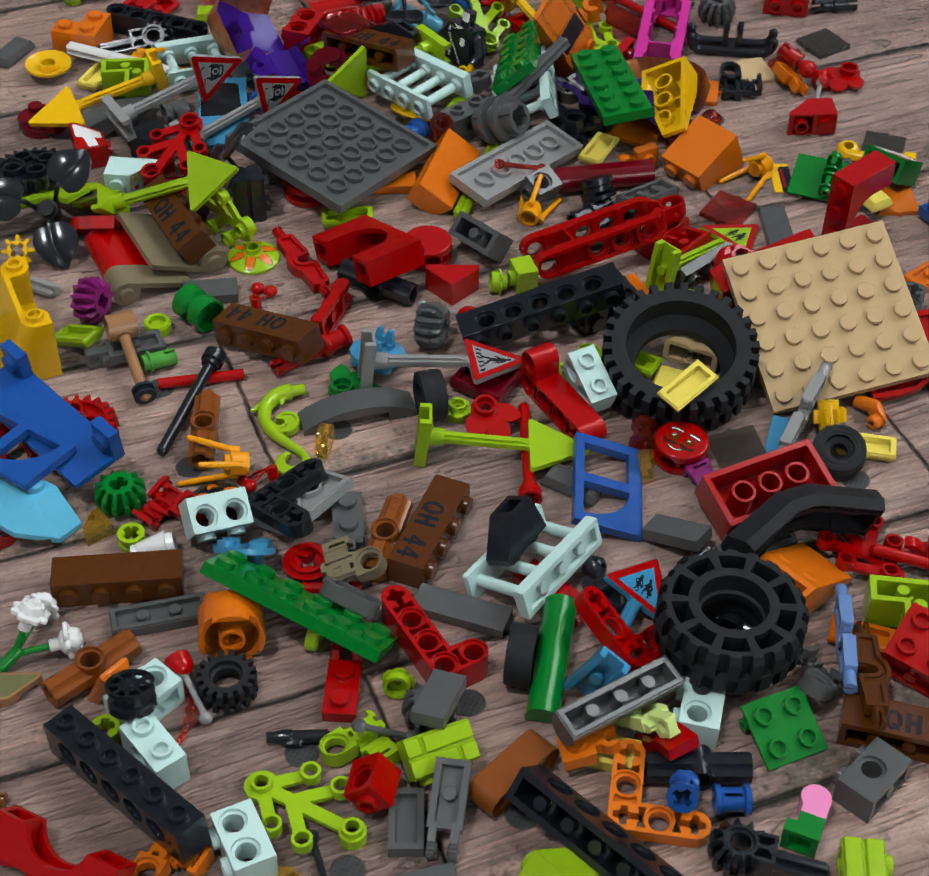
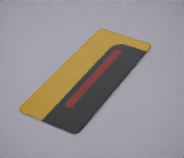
[770,164,791,193]

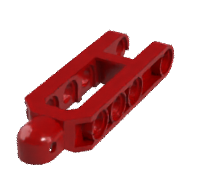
[519,195,686,279]

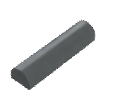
[552,655,685,746]

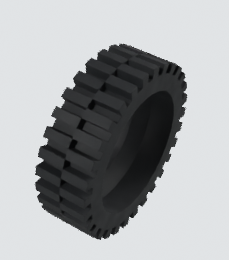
[601,282,760,431]

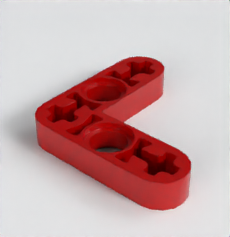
[574,585,662,674]

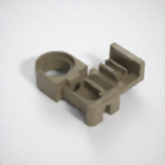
[320,535,387,584]

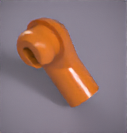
[853,394,887,430]

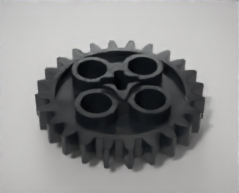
[0,147,61,195]

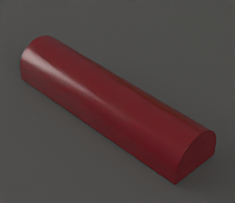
[554,159,655,194]

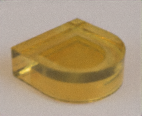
[316,423,335,459]

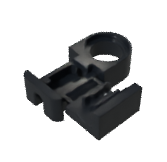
[719,61,763,101]

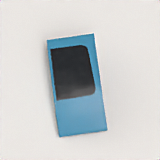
[198,77,248,150]

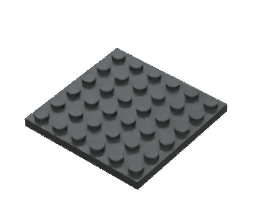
[225,79,437,214]

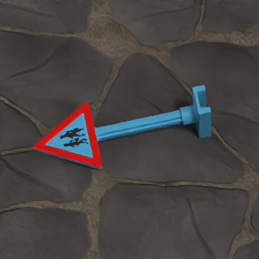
[564,559,662,695]

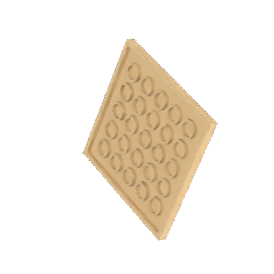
[721,220,929,416]

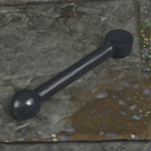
[305,830,327,876]

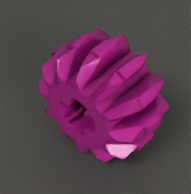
[70,277,114,324]

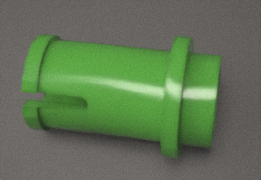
[140,347,178,373]

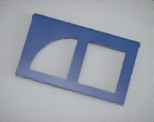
[0,407,76,491]
[571,432,643,542]

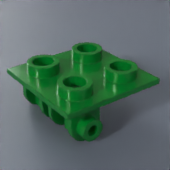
[787,151,848,202]
[739,685,828,771]

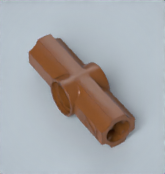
[188,390,221,470]
[363,493,413,583]
[40,629,142,707]

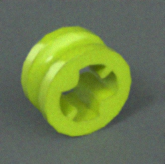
[117,522,146,552]
[91,714,121,744]

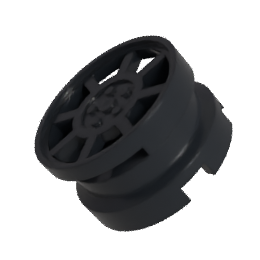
[578,174,617,203]
[105,669,157,720]

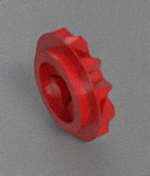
[282,542,327,582]

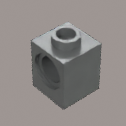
[518,165,563,205]

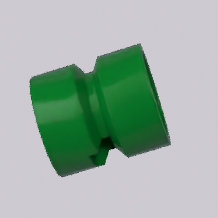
[172,283,224,333]

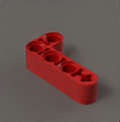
[520,342,607,439]
[381,585,489,688]

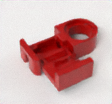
[71,215,124,235]
[131,475,206,532]

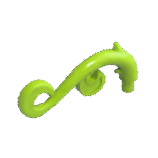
[250,383,311,476]

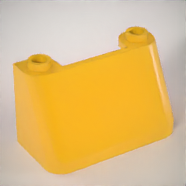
[0,256,63,380]

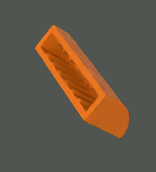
[406,128,480,214]

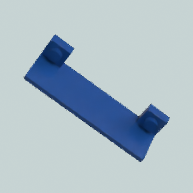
[0,339,125,489]

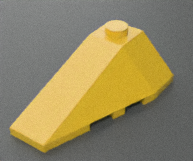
[641,56,697,138]

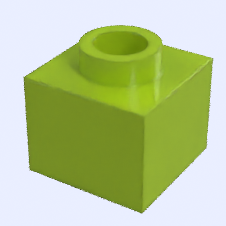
[506,255,539,294]

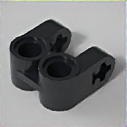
[547,96,607,137]

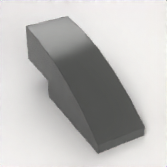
[82,95,160,137]

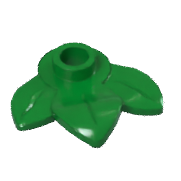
[328,364,381,396]

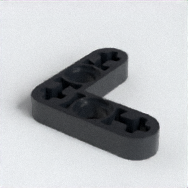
[248,458,326,539]

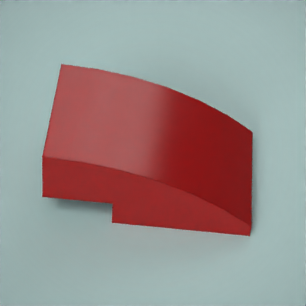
[618,217,712,261]

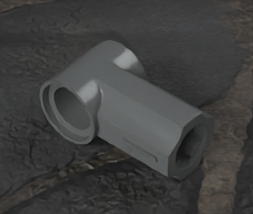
[160,98,190,125]

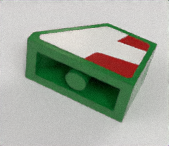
[863,144,923,186]

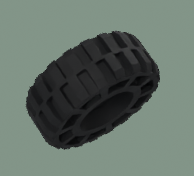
[653,549,809,695]

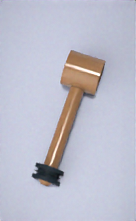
[103,310,157,404]

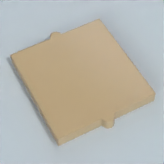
[730,57,777,86]

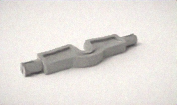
[777,362,832,449]

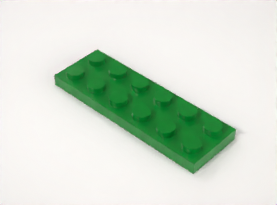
[492,19,541,96]
[571,45,653,126]
[199,550,398,663]

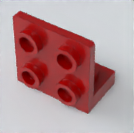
[882,602,929,698]

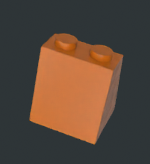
[661,115,745,192]

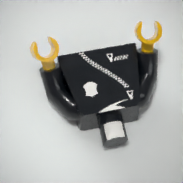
[437,9,488,72]

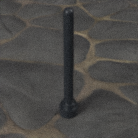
[157,346,227,456]

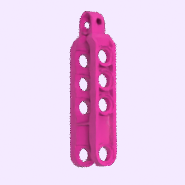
[633,0,691,59]

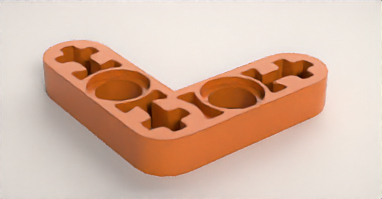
[607,739,712,848]

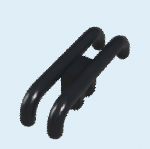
[687,20,778,58]

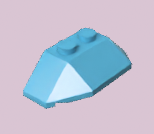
[0,477,82,543]

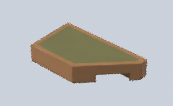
[0,672,44,707]

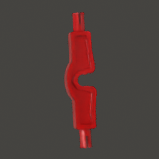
[272,226,331,298]

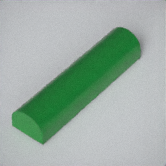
[525,594,577,723]

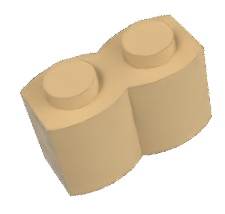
[662,335,719,373]

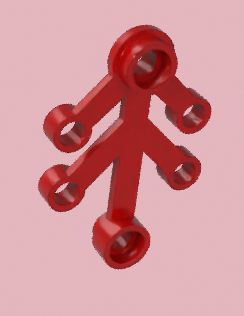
[136,112,208,184]
[815,517,905,578]

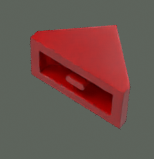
[425,264,479,306]

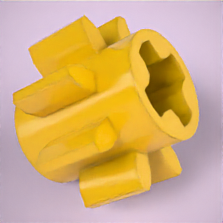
[1,234,36,263]
[810,399,847,431]

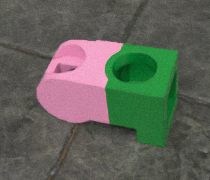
[779,784,832,859]

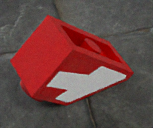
[69,122,113,169]

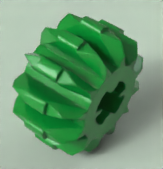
[94,468,147,520]

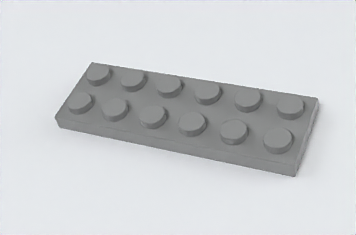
[448,120,583,208]

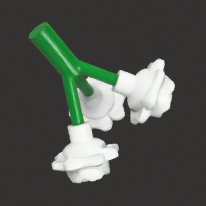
[0,592,84,673]

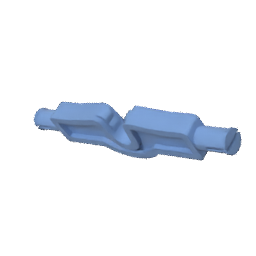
[834,583,858,694]

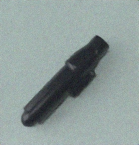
[266,729,331,748]

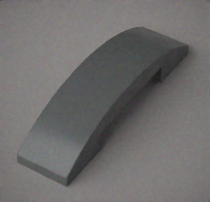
[298,387,417,436]

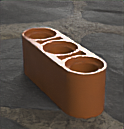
[468,729,560,818]

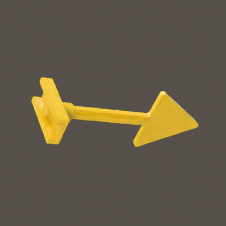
[28,47,170,127]

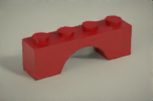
[0,805,137,876]

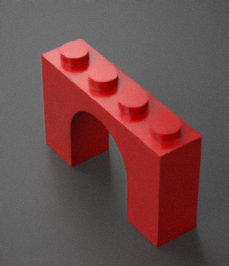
[821,150,896,235]
[312,215,425,287]

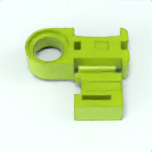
[319,710,402,767]

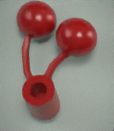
[250,282,277,309]
[237,464,280,493]

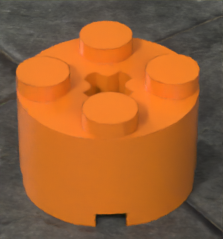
[197,590,266,660]

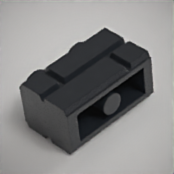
[231,165,271,223]

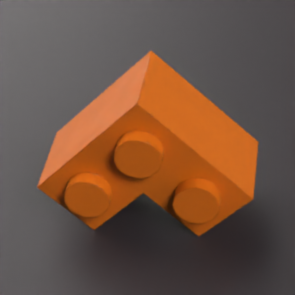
[50,10,114,60]

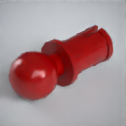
[776,42,817,79]

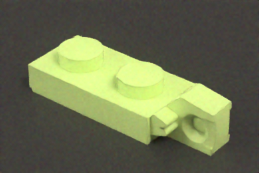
[613,702,681,739]

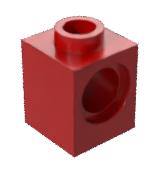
[343,752,402,815]

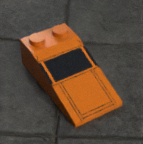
[533,0,596,77]

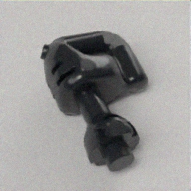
[581,555,627,614]

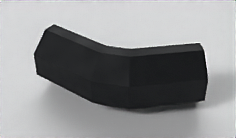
[720,483,885,556]

